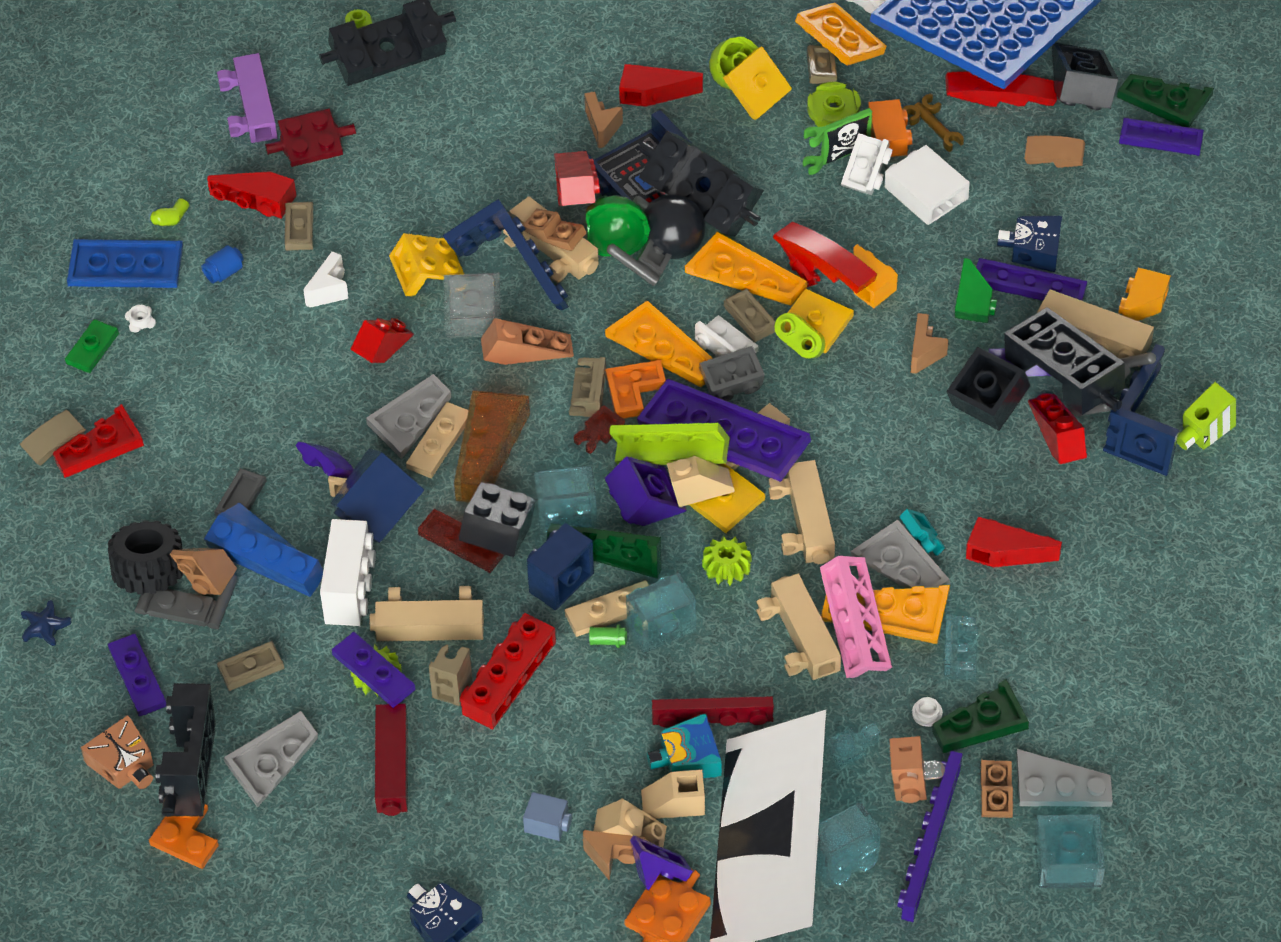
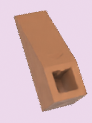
[481,318,574,365]

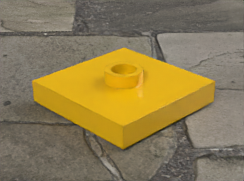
[722,46,792,120]
[784,289,854,353]
[689,464,765,533]

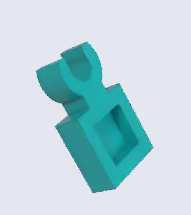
[899,509,945,556]

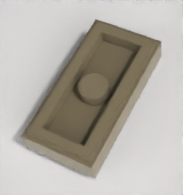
[807,45,837,84]
[285,202,314,251]
[724,289,775,342]
[217,641,284,691]

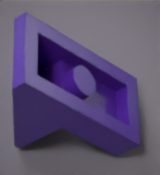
[630,835,693,890]

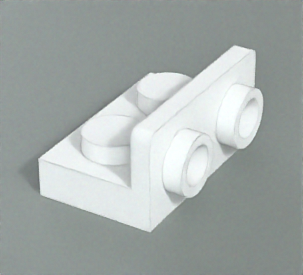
[695,315,758,357]

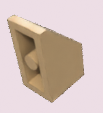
[667,456,735,507]

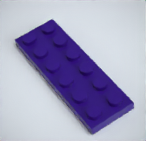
[637,379,811,482]

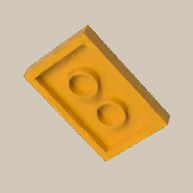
[795,2,887,66]

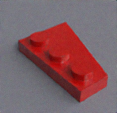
[53,404,144,478]

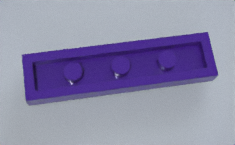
[976,258,1087,301]

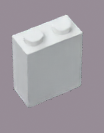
[885,145,970,225]

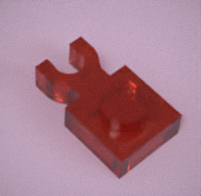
[574,405,625,454]

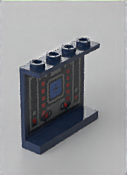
[584,110,711,203]

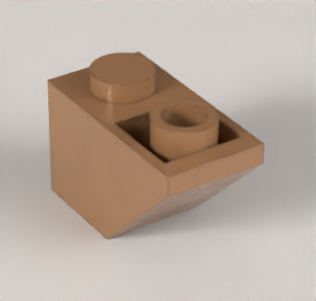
[170,548,237,595]

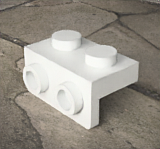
[841,133,893,195]

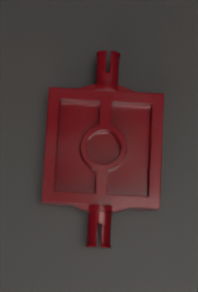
[265,108,356,167]

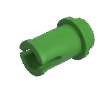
[589,624,627,648]

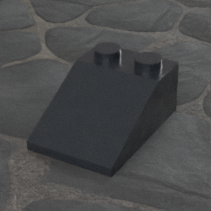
[1052,43,1119,110]

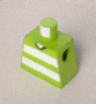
[1177,382,1236,450]

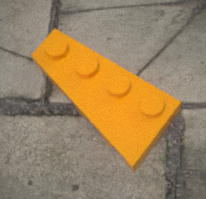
[685,232,807,306]
[605,301,713,387]
[821,585,950,644]

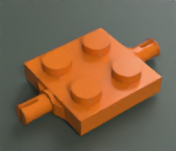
[624,869,711,942]

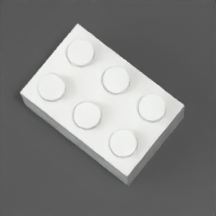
[320,519,376,626]

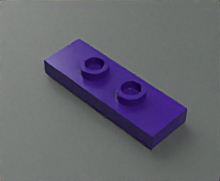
[1119,118,1204,156]
[331,632,415,708]
[107,633,166,717]

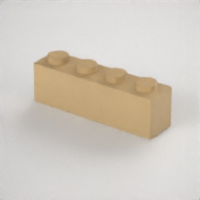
[1037,289,1154,367]

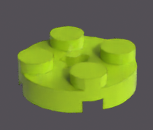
[807,82,861,127]

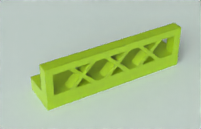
[609,423,730,465]

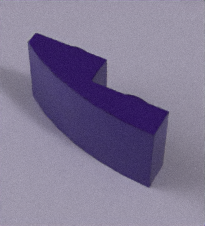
[295,441,354,479]

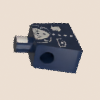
[997,216,1062,272]
[407,883,483,942]

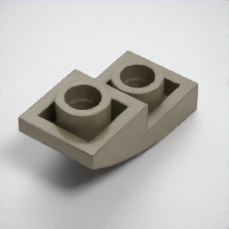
[20,410,86,466]

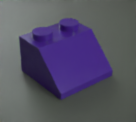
[604,456,687,526]

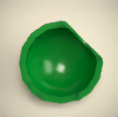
[586,195,650,256]

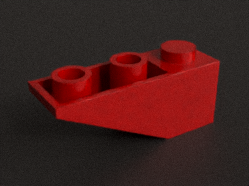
[619,64,703,107]
[207,172,296,219]
[1028,393,1087,464]
[966,517,1062,567]

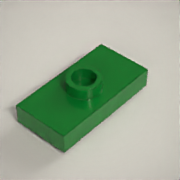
[65,319,119,373]

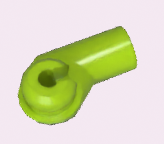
[150,198,189,226]

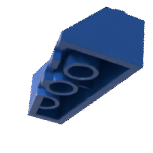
[204,503,323,597]

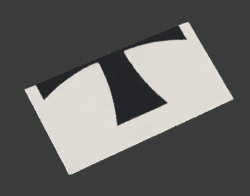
[710,710,826,942]

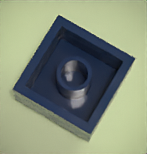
[527,523,594,611]

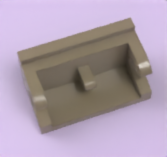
[569,357,606,418]
[429,645,473,706]

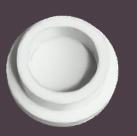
[912,697,943,727]

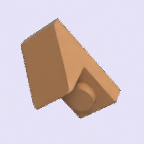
[584,91,623,148]
[911,313,948,373]
[583,830,645,880]

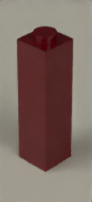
[375,703,408,816]

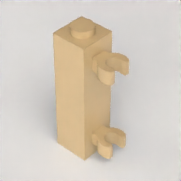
[503,196,599,283]
[768,460,835,564]
[756,573,841,680]
[370,586,484,641]

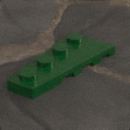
[547,523,661,579]

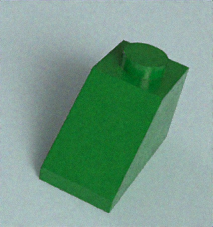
[955,258,997,323]

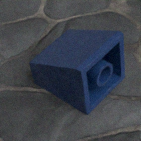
[331,448,424,543]

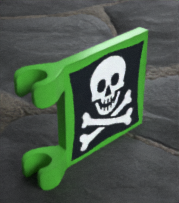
[803,108,872,175]

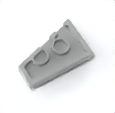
[366,374,451,459]
[850,520,951,589]
[224,711,318,807]
[1016,749,1113,807]

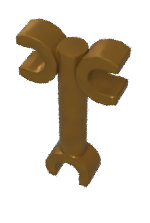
[902,94,964,152]

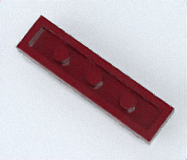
[652,696,774,728]

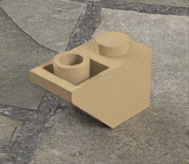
[641,770,705,819]
[594,799,667,848]

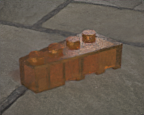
[454,391,530,502]

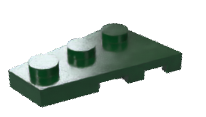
[1117,74,1214,128]
[932,679,1029,753]

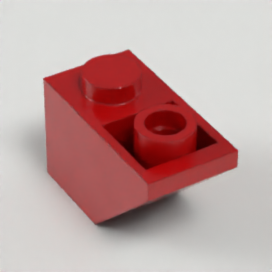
[350,318,414,363]

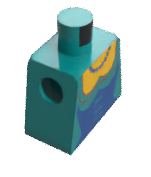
[647,714,722,778]

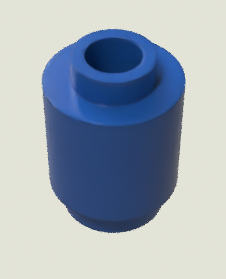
[201,245,244,284]

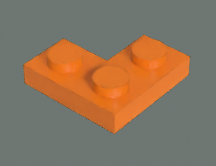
[605,360,666,420]
[149,804,219,869]

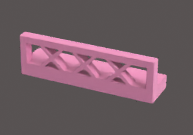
[820,556,892,678]

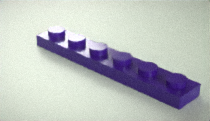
[897,751,963,922]

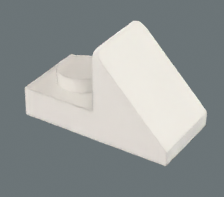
[303,252,348,307]

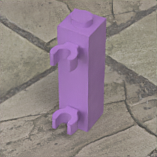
[217,53,277,143]

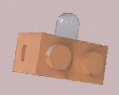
[890,736,945,803]

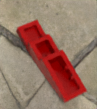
[945,71,1057,107]
[773,221,877,294]

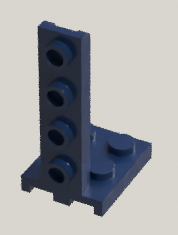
[443,199,569,310]
[1103,344,1180,476]

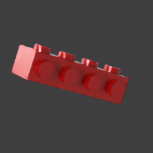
[460,613,556,730]

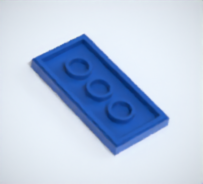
[67,239,183,288]

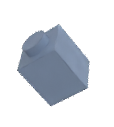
[523,792,572,841]

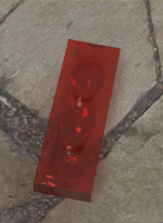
[418,509,505,573]

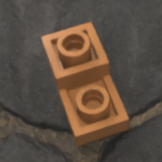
[1024,136,1085,168]
[523,208,586,251]
[980,760,1013,818]

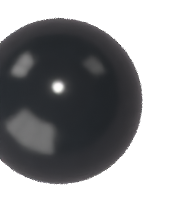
[644,194,706,259]

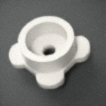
[125,305,156,333]

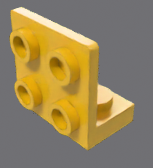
[389,233,466,296]

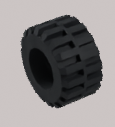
[108,520,183,595]

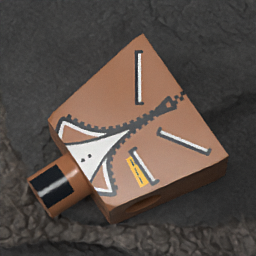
[81,715,154,789]

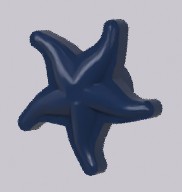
[21,600,72,646]

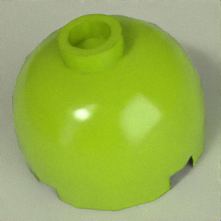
[709,37,758,90]

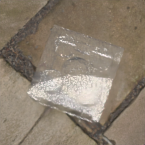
[444,273,502,338]

